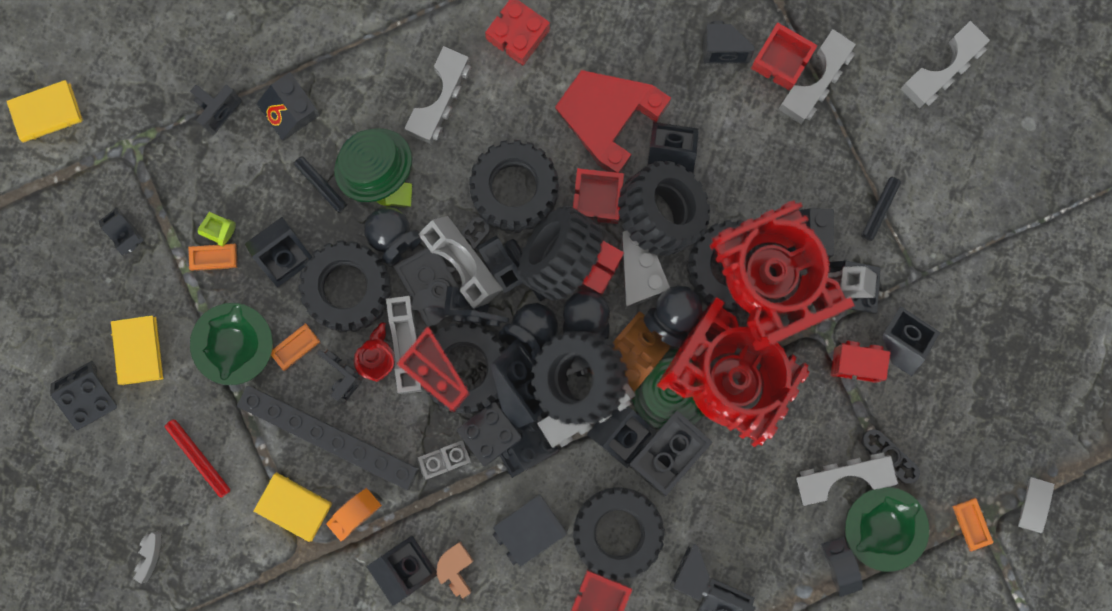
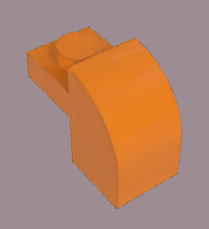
[326,488,382,542]

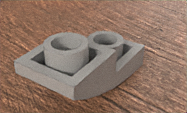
[416,440,471,481]
[1018,477,1054,533]
[133,531,161,584]

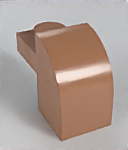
[437,541,474,598]

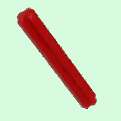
[165,419,231,498]

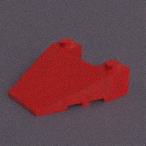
[555,70,671,173]

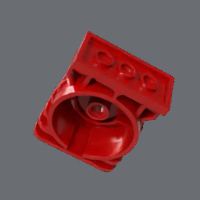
[709,200,855,351]
[656,297,810,447]

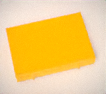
[7,80,83,143]
[111,316,164,385]
[254,472,332,542]

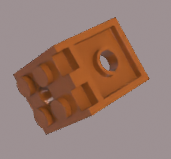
[590,311,671,392]

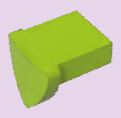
[377,183,412,208]
[198,212,236,246]

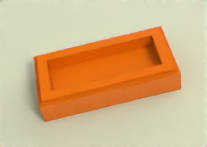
[189,244,238,271]
[271,323,321,371]
[952,498,994,551]

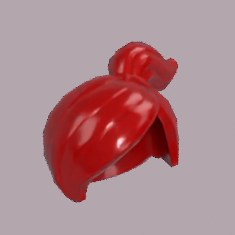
[354,322,395,382]

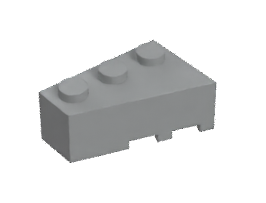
[621,231,670,309]

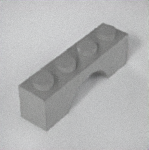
[901,21,990,108]
[779,30,856,124]
[404,46,472,145]
[418,216,503,309]
[784,267,877,299]
[386,296,424,394]
[537,384,635,448]
[796,452,898,506]

